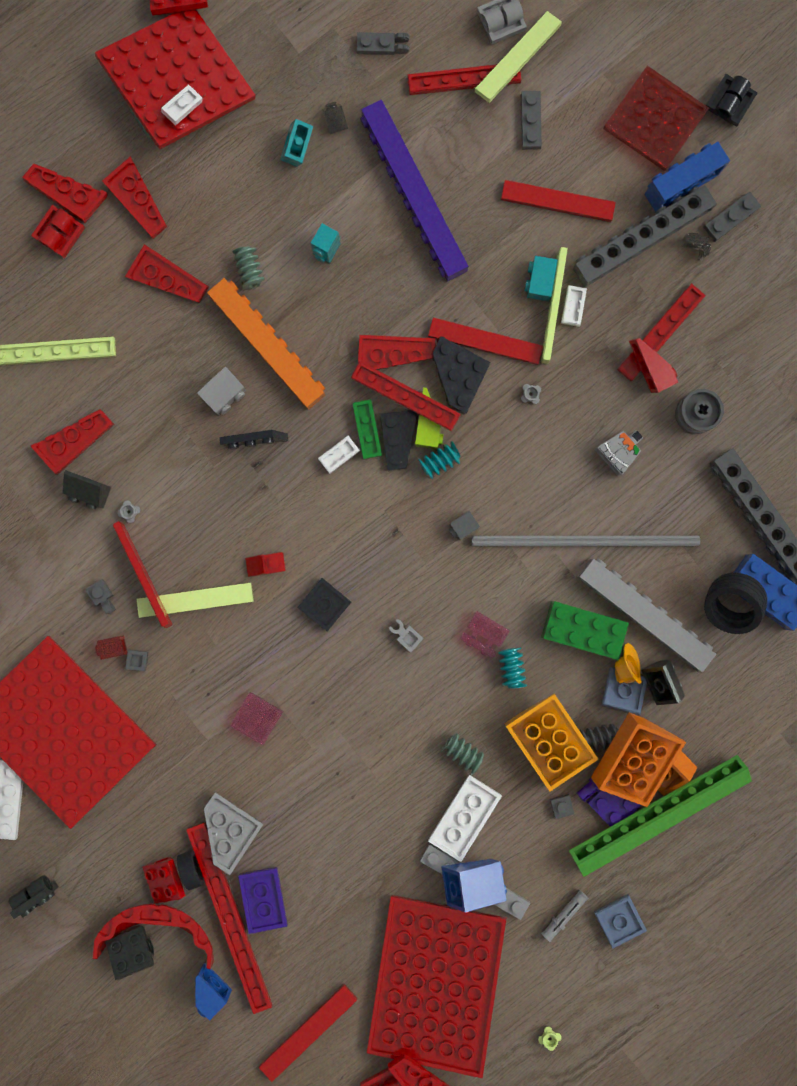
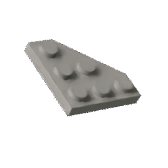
[204,792,263,875]

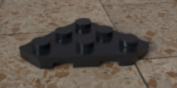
[431,336,491,414]

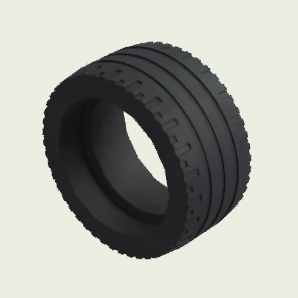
[704,572,767,634]

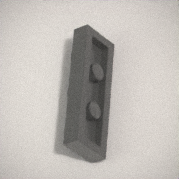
[521,91,542,149]
[703,192,761,242]

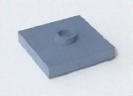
[601,667,647,716]
[594,894,647,949]

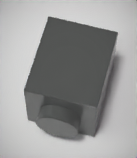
[449,511,480,540]

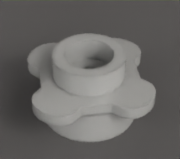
[521,384,541,404]
[118,500,141,523]

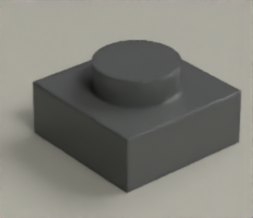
[125,650,149,671]
[550,794,574,819]

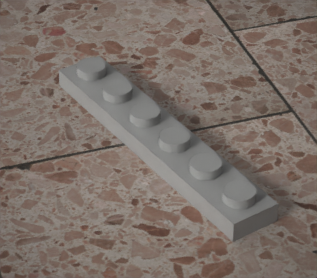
[420,843,530,920]

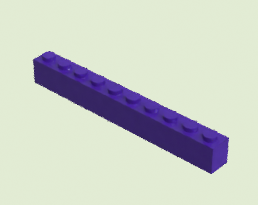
[360,99,469,282]

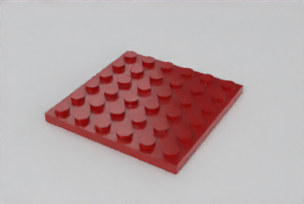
[95,9,256,150]

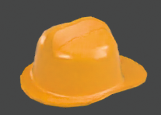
[615,643,642,684]

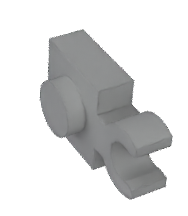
[389,619,424,653]

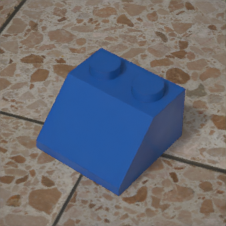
[195,963,232,1021]

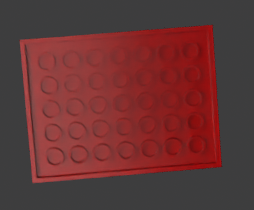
[0,636,157,829]
[367,895,507,1079]

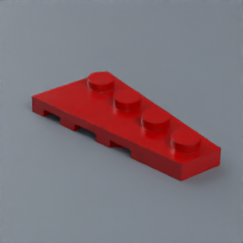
[102,156,167,239]
[31,409,114,475]

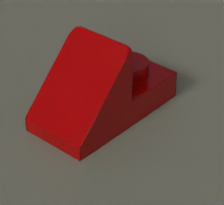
[245,552,286,577]

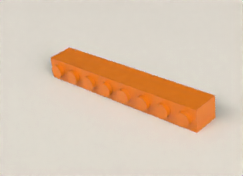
[207,278,326,410]

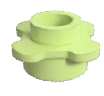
[538,1026,561,1051]

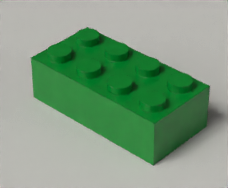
[541,601,629,660]

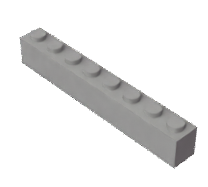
[577,558,716,673]

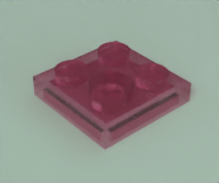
[230,692,284,745]

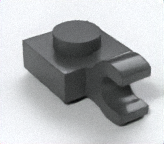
[86,579,116,614]

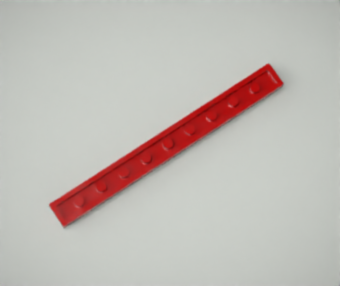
[186,821,272,1014]

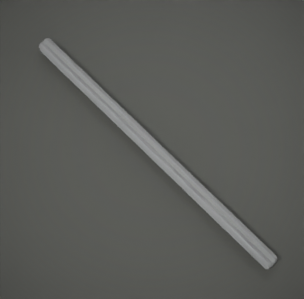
[471,536,700,546]

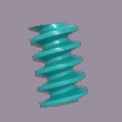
[418,441,460,479]
[498,647,527,689]

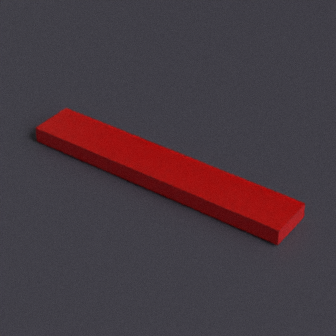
[407,64,521,95]
[501,180,616,222]
[617,283,706,382]
[428,317,543,365]
[351,361,461,432]
[113,521,173,628]
[259,984,357,1082]

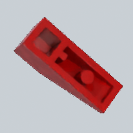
[629,338,678,393]

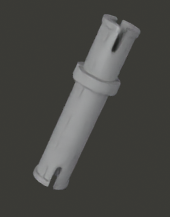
[541,890,589,942]

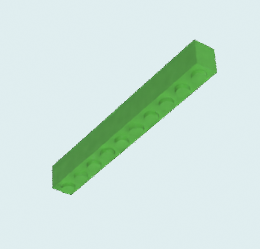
[569,755,752,877]

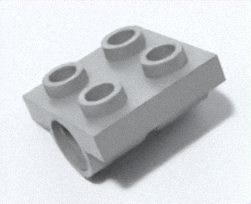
[477,0,527,44]

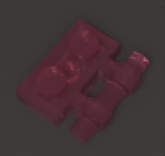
[460,611,510,658]

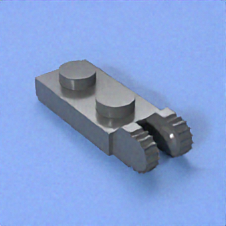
[357,32,410,55]

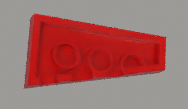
[22,164,108,223]
[125,244,209,303]
[358,335,435,370]
[387,1053,449,1086]

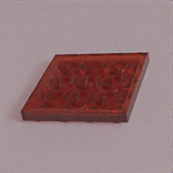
[603,65,709,171]

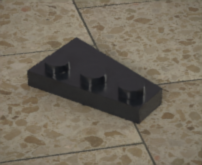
[380,410,417,471]
[219,430,288,449]

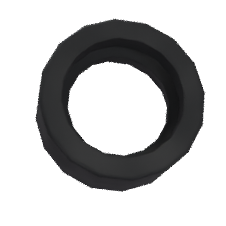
[177,850,205,891]

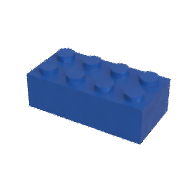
[644,142,730,212]
[733,554,797,631]

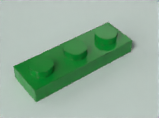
[353,399,382,460]

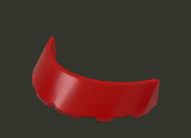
[93,904,214,969]

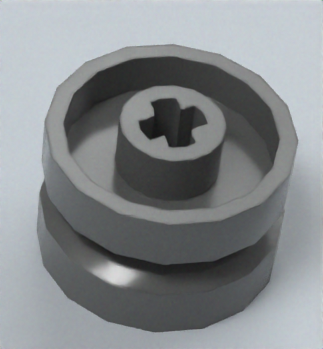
[675,389,724,434]

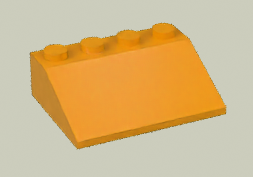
[504,694,598,792]

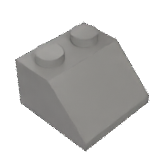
[197,366,246,416]

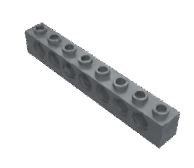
[573,185,717,288]
[709,448,797,585]

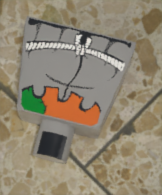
[595,430,643,477]

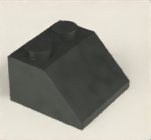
[62,470,111,510]
[642,659,685,705]

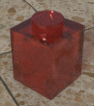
[95,635,128,660]

